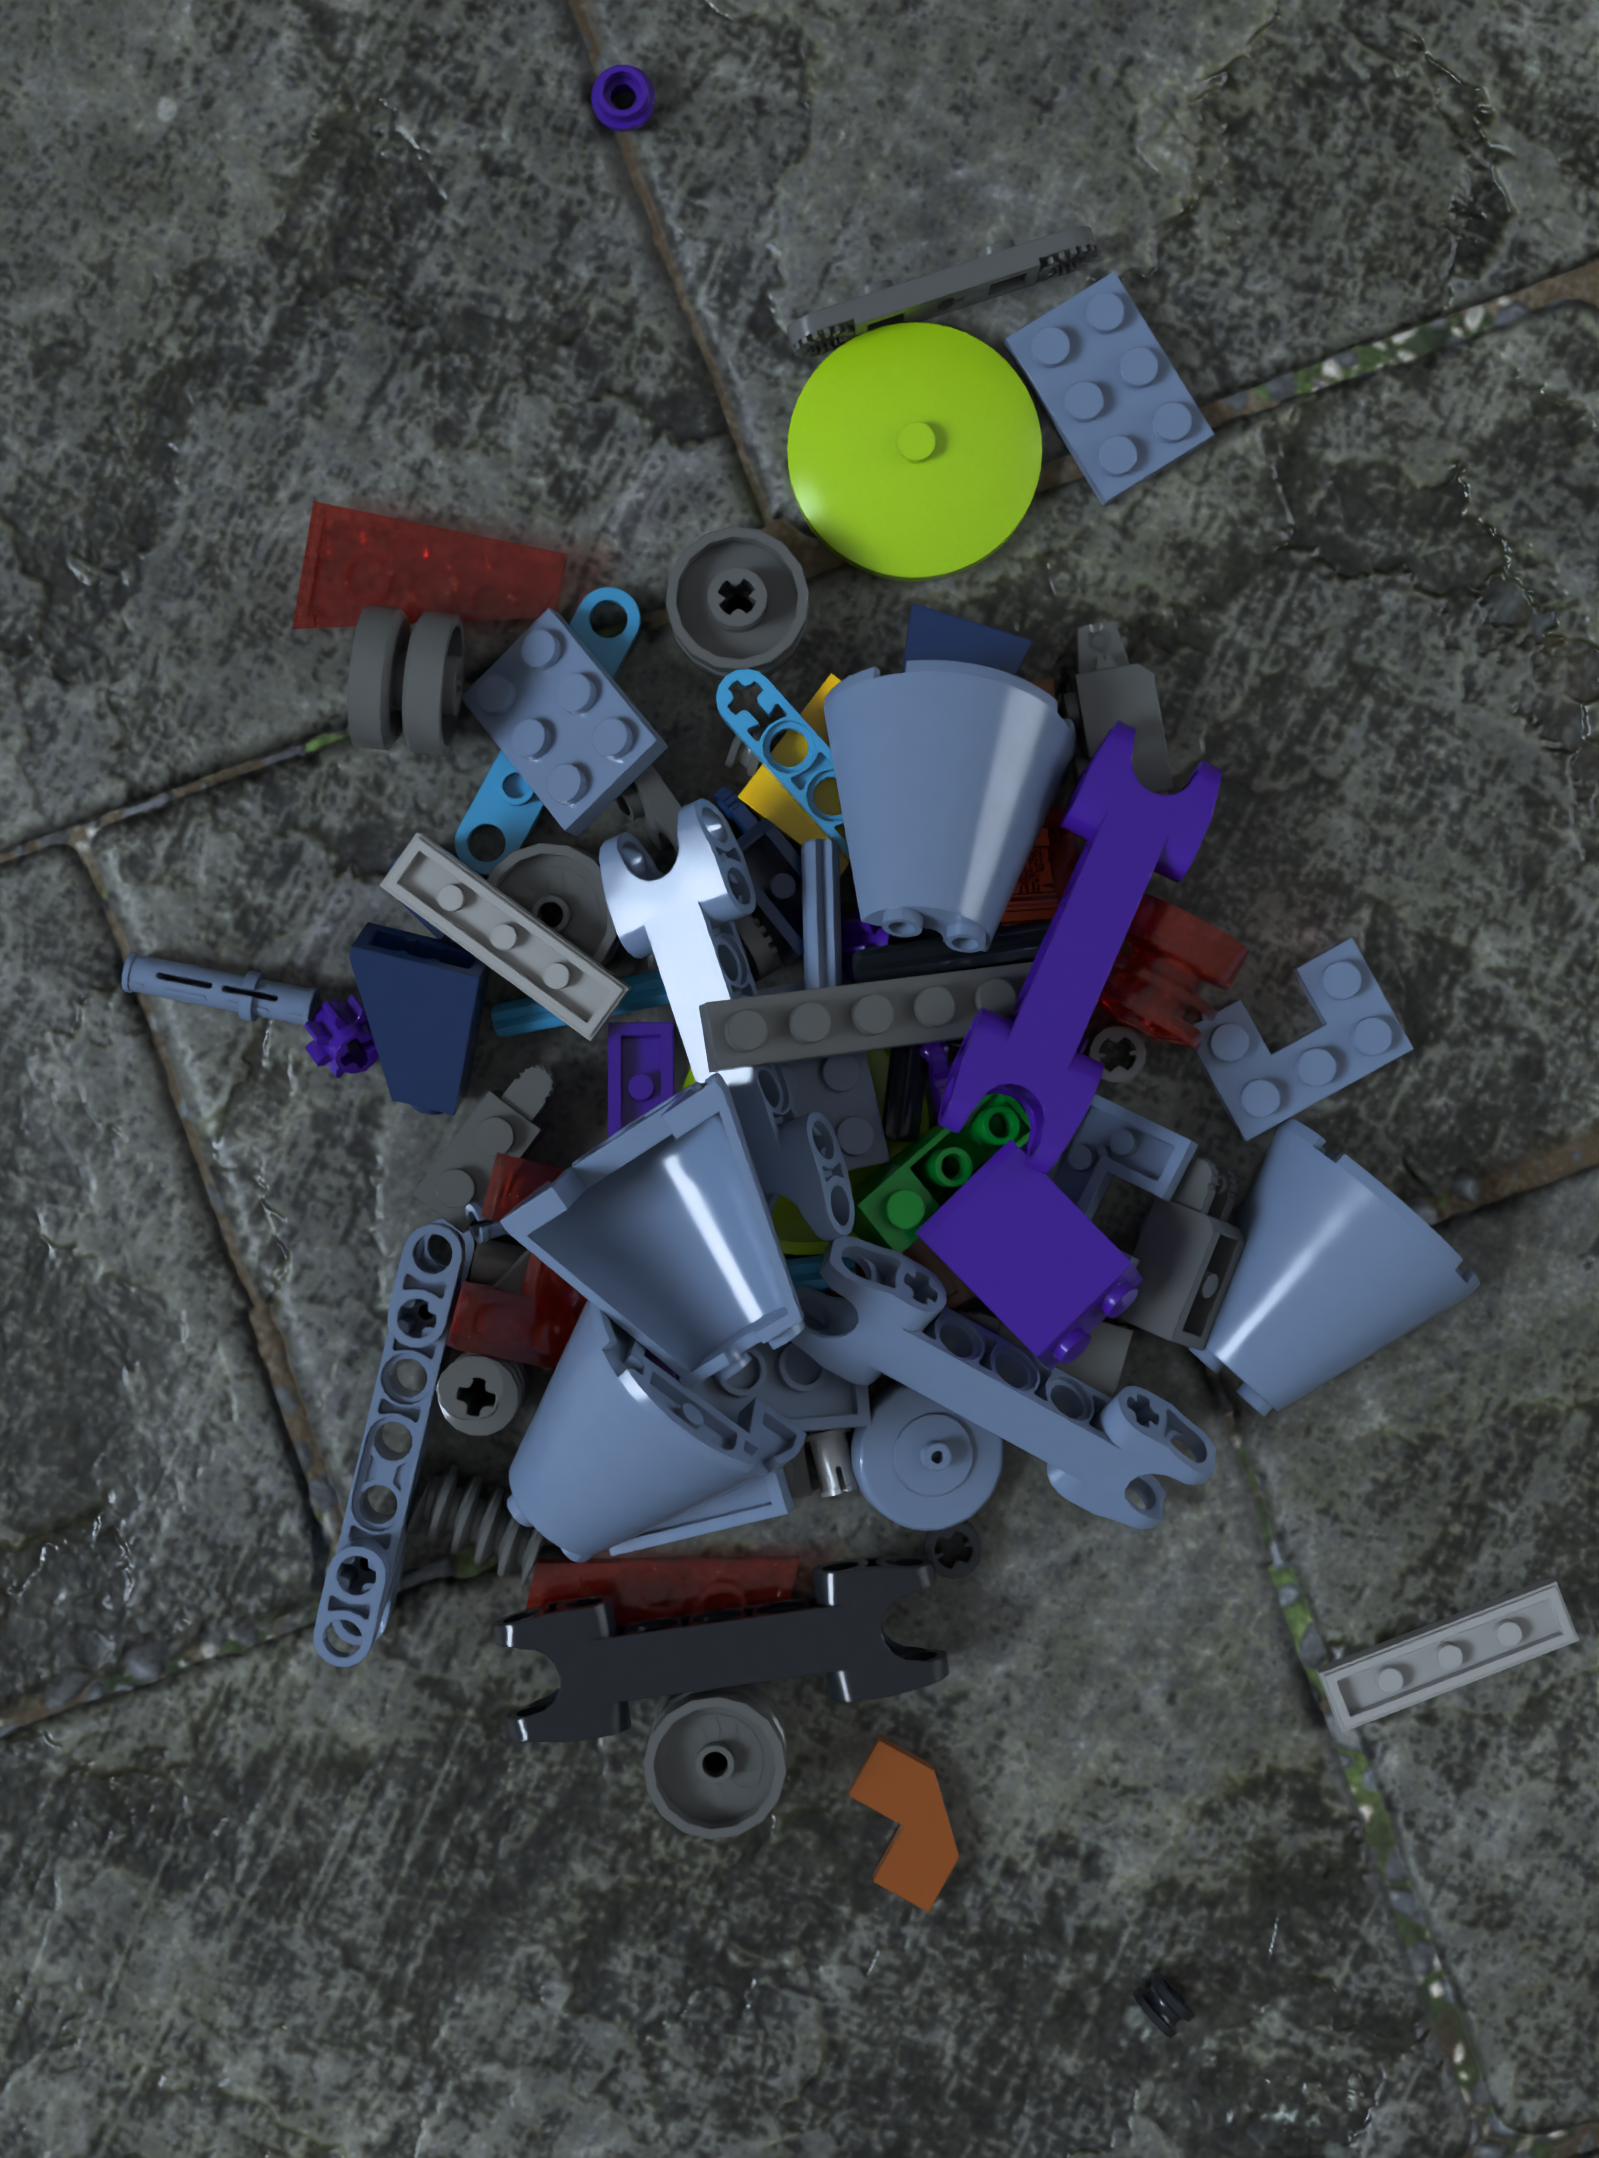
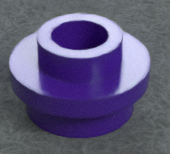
[591,65,656,132]

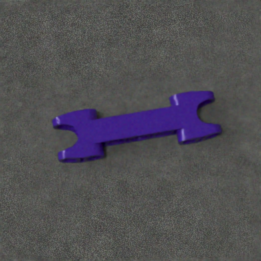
[938,720,1222,1174]

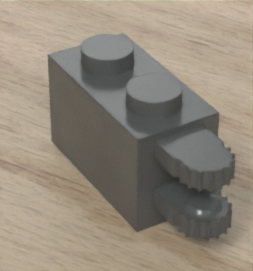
[411,1065,559,1233]

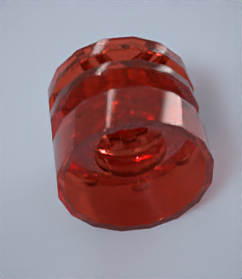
[1097,893,1249,1050]

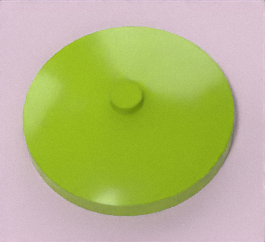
[787,322,1042,582]

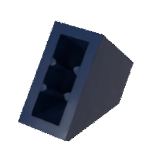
[349,922,490,1115]

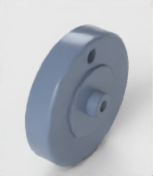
[851,1381,1005,1531]

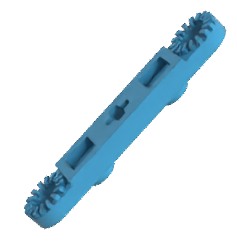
[455,587,642,876]

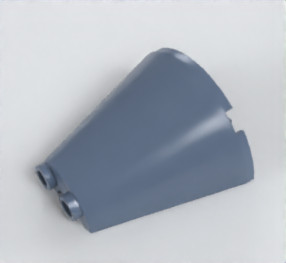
[823,660,1076,953]
[500,1073,806,1387]
[1188,1118,1480,1417]
[507,1300,806,1563]

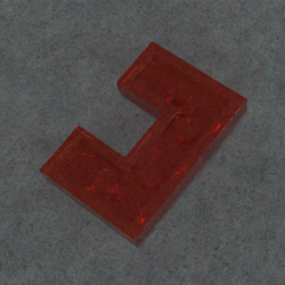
[446,1152,588,1369]

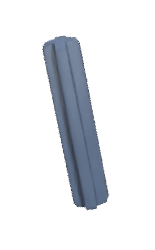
[801,838,843,990]

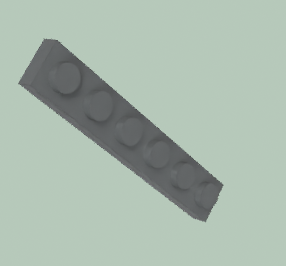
[699,962,1033,1073]

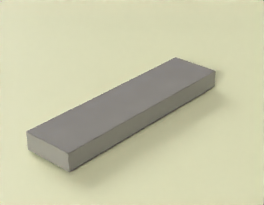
[379,832,632,1041]
[1315,1577,1579,1733]

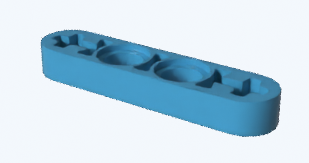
[716,668,851,863]

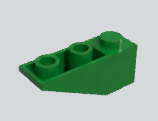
[852,1093,1031,1253]

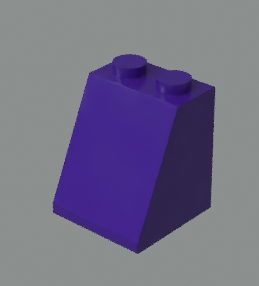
[915,1139,1144,1371]

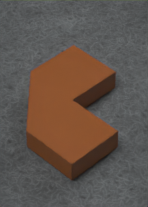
[848,1735,959,1912]

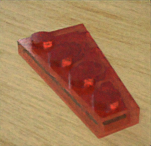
[292,501,568,629]
[526,1556,799,1685]

